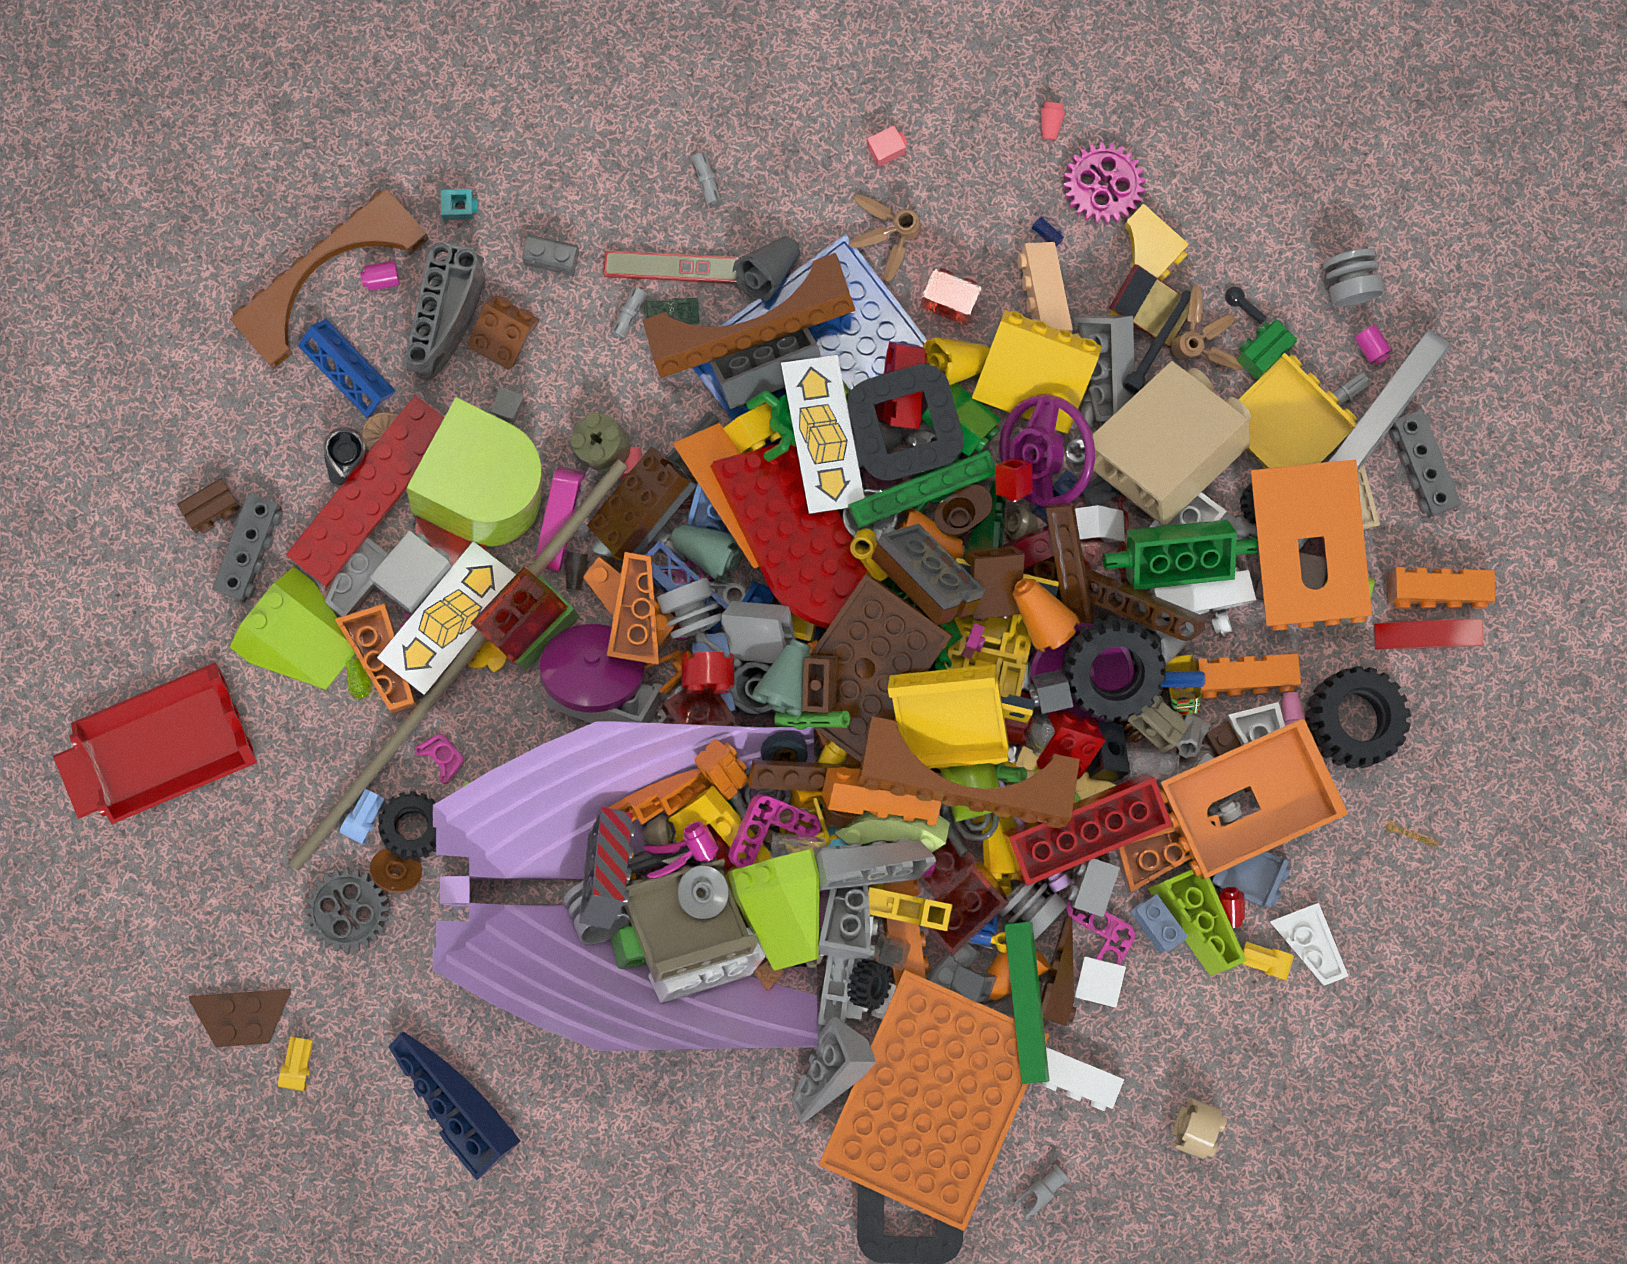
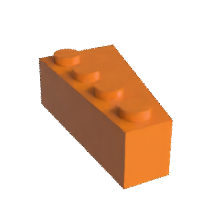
[607,552,660,665]
[583,557,680,654]
[1387,567,1496,609]
[335,604,417,713]
[1195,654,1301,699]
[822,767,942,826]
[1116,814,1221,893]
[882,880,929,985]

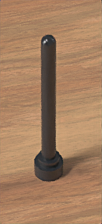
[1122,290,1191,395]

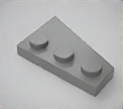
[325,537,389,617]

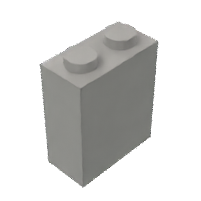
[369,530,452,615]
[721,601,796,663]

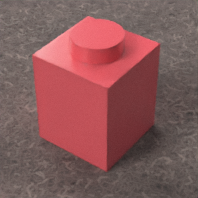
[867,126,908,167]

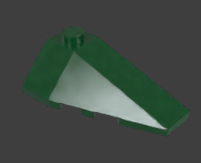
[964,479,1006,560]

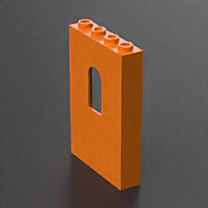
[1251,459,1372,631]
[1157,718,1348,880]

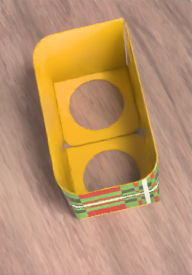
[1164,654,1201,715]

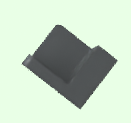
[950,966,997,1002]

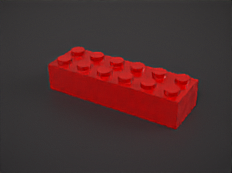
[1002,773,1172,886]

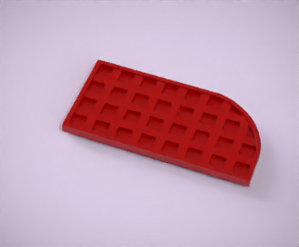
[710,443,869,629]

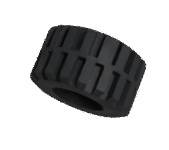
[378,791,436,861]

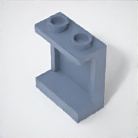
[1211,851,1291,909]
[1129,894,1188,954]

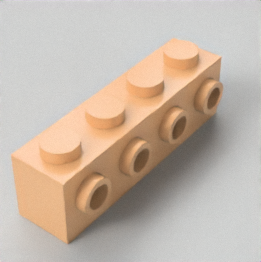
[1018,242,1073,333]

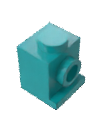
[441,189,479,221]

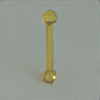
[1386,822,1438,847]

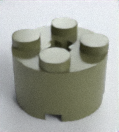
[570,412,631,472]

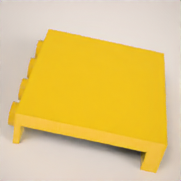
[972,310,1102,434]
[1238,353,1357,469]
[888,665,1009,769]

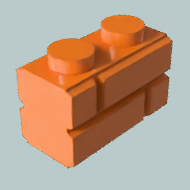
[694,740,749,800]

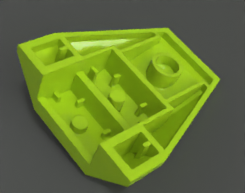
[229,567,356,690]
[727,849,819,971]

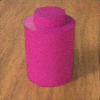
[360,260,400,291]
[1354,324,1392,365]

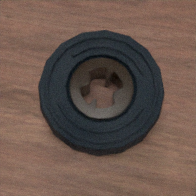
[760,732,808,762]

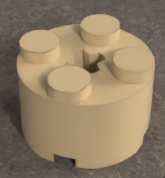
[1171,1098,1227,1159]

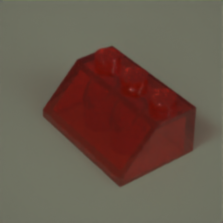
[470,567,568,664]
[926,862,1009,957]

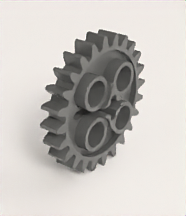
[304,867,390,953]

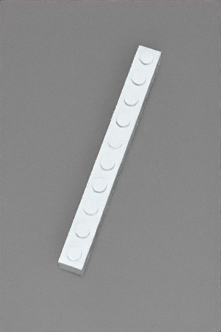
[871,983,1124,1111]

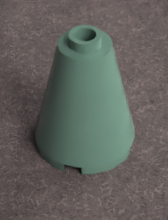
[671,524,743,584]

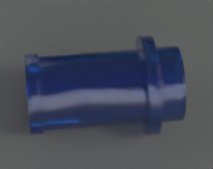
[1031,216,1064,247]

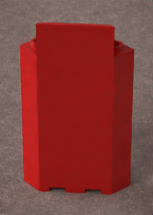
[53,662,257,824]

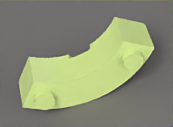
[835,811,950,853]

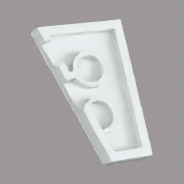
[1270,903,1348,986]

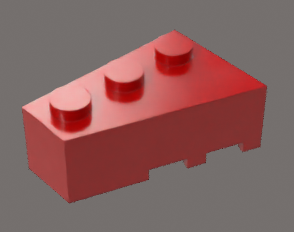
[876,341,927,429]

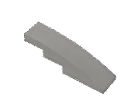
[814,956,854,1050]

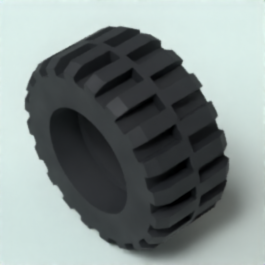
[1062,616,1166,721]
[1305,666,1411,769]

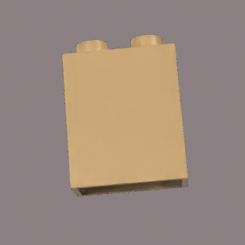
[1093,361,1251,526]

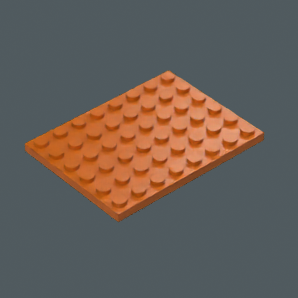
[818,970,1050,1231]

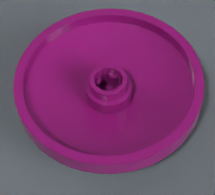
[1029,623,1135,721]
[540,624,644,713]

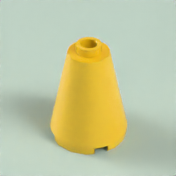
[923,337,990,385]

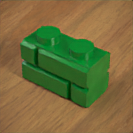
[1237,319,1297,380]

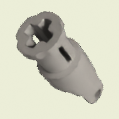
[1013,1164,1071,1220]

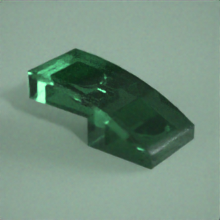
[644,298,699,325]

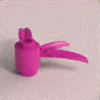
[644,821,719,878]

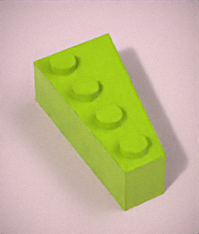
[1148,869,1246,976]

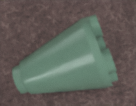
[751,640,811,717]

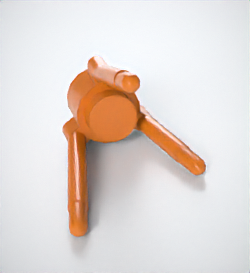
[644,649,694,694]

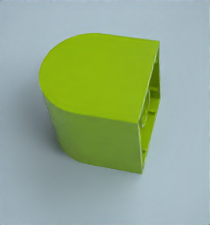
[407,397,542,546]

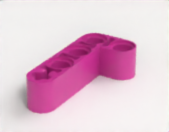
[535,466,585,572]

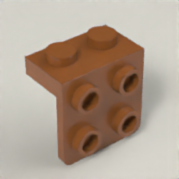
[468,295,540,369]

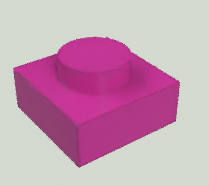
[961,623,985,659]

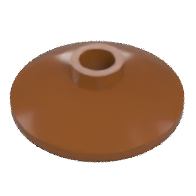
[370,849,422,893]

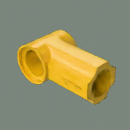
[850,528,888,581]
[1241,941,1295,981]
[278,1036,313,1092]

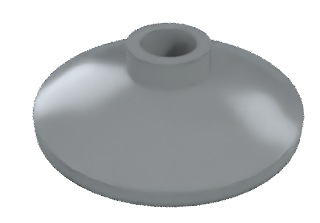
[677,866,729,919]

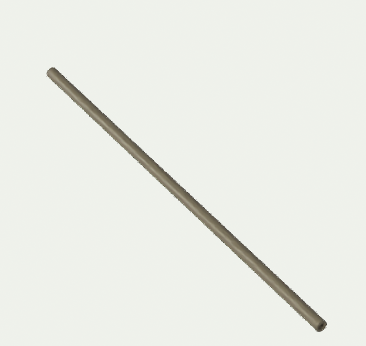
[288,459,628,871]

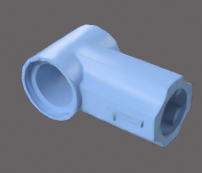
[340,789,386,845]

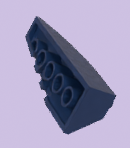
[388,1031,521,1180]

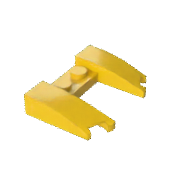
[668,785,775,892]

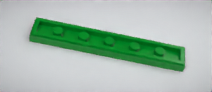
[848,450,996,529]
[1005,922,1050,1084]

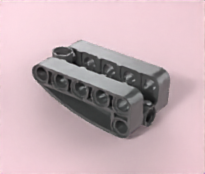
[406,242,485,380]

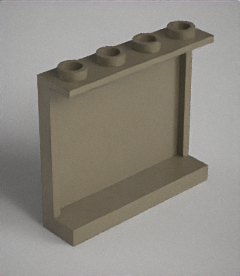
[625,859,758,983]

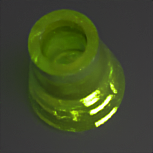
[345,658,373,699]

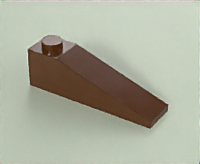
[1041,916,1077,1026]

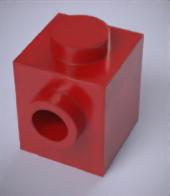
[995,458,1033,501]

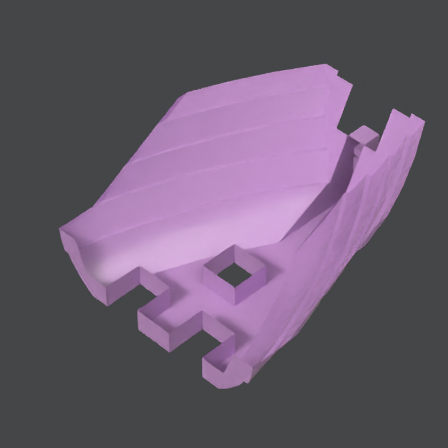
[433,721,818,1051]

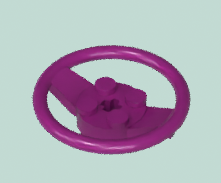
[999,394,1095,507]

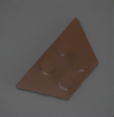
[189,989,291,1047]

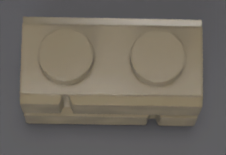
[1128,695,1189,753]

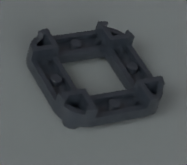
[847,364,965,482]
[857,1183,963,1264]

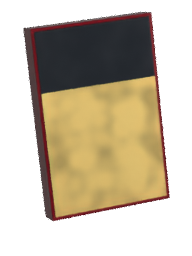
[1109,264,1189,348]

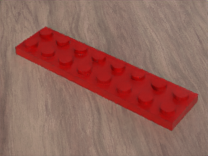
[285,395,445,587]

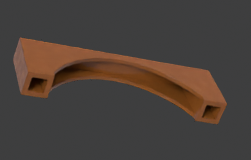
[230,188,429,370]
[642,253,856,378]
[858,716,1080,828]

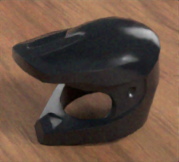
[324,427,365,485]

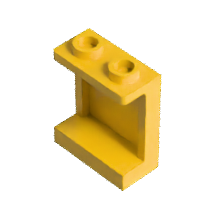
[973,812,1020,880]

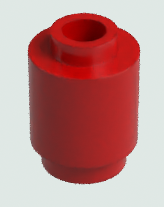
[1218,887,1245,928]

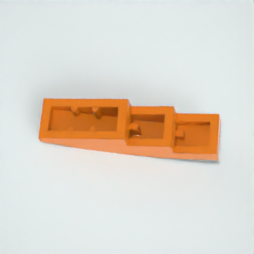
[608,768,711,825]

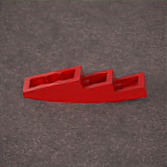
[1374,619,1484,650]

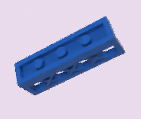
[297,318,396,418]
[646,541,729,634]

